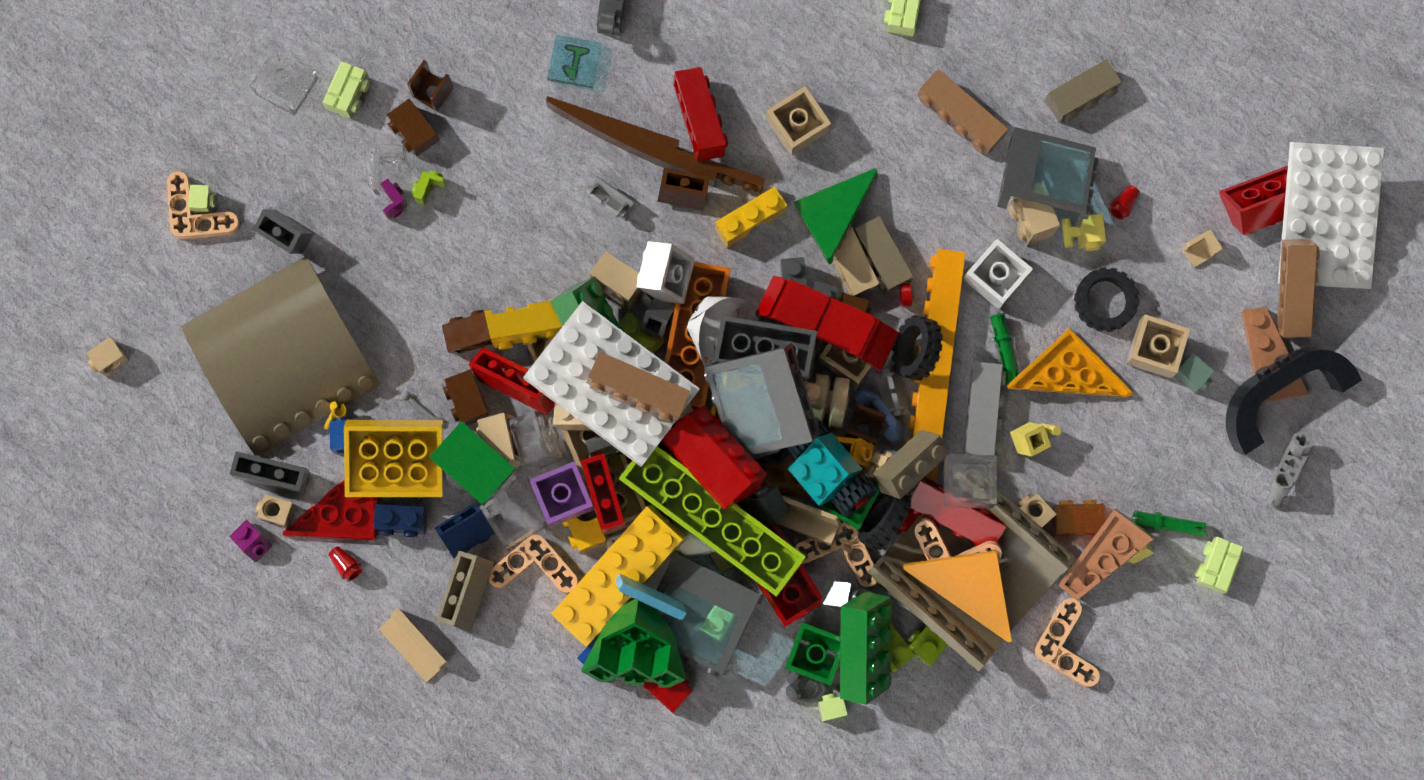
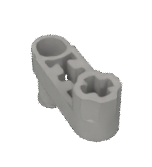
[1266,432,1314,508]

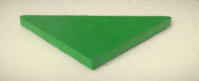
[794,168,878,264]

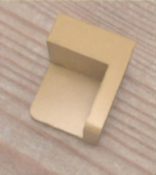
[1182,229,1223,267]

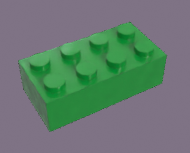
[550,276,624,332]
[840,592,893,705]

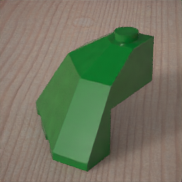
[581,599,686,688]

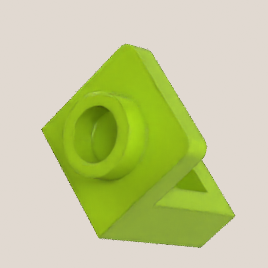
[411,170,447,206]

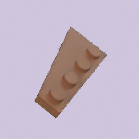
[1241,307,1309,403]
[1058,509,1156,600]

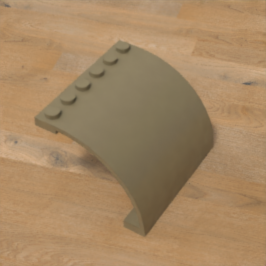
[181,256,380,456]
[868,462,1076,671]

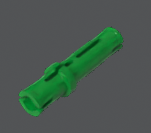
[990,313,1019,385]
[1132,510,1206,537]

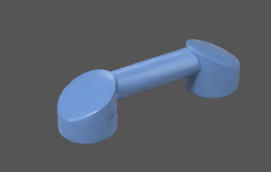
[855,388,904,445]

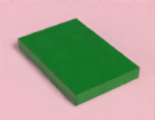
[429,421,516,506]

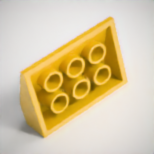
[344,420,443,497]

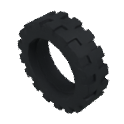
[1074,267,1139,332]
[892,315,943,381]
[858,493,911,551]

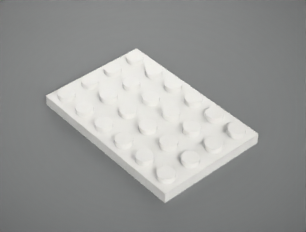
[1278,142,1384,289]
[523,301,700,467]

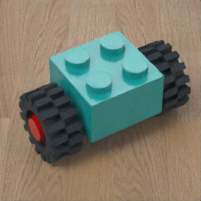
[786,417,878,517]

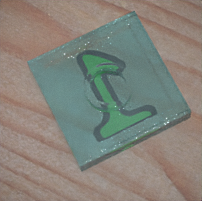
[547,35,601,89]

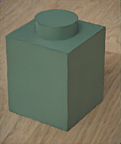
[1175,353,1215,393]

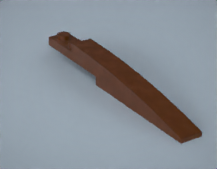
[546,96,765,193]

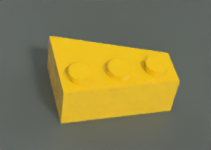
[484,301,563,350]

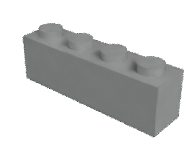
[963,361,1006,461]

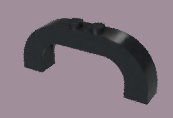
[1226,347,1362,455]

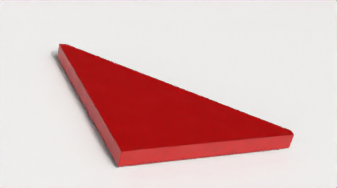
[283,479,380,541]

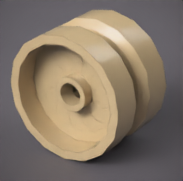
[811,373,850,430]

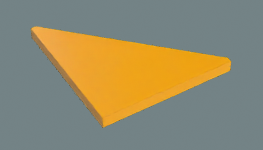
[1006,328,1133,397]
[903,550,1012,642]

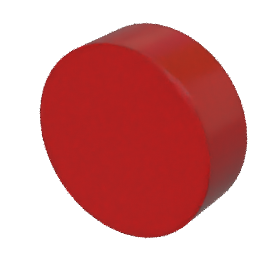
[899,284,912,308]

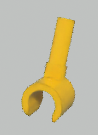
[323,402,347,430]

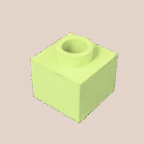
[188,185,216,214]
[818,693,847,722]

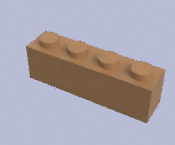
[918,69,1008,155]
[1277,239,1320,338]
[586,351,690,423]

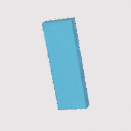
[615,573,687,620]

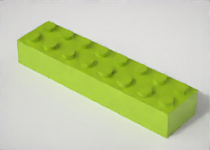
[619,446,806,597]

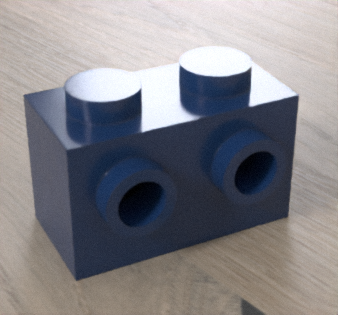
[435,503,495,559]
[373,504,427,538]

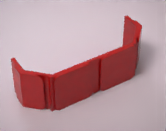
[755,276,899,374]

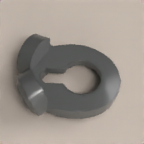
[786,671,826,702]

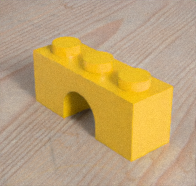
[715,186,787,248]
[563,517,607,554]

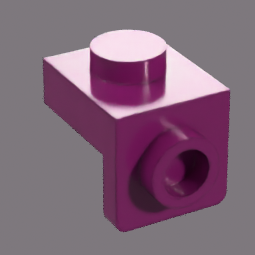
[380,178,407,219]
[229,519,272,562]

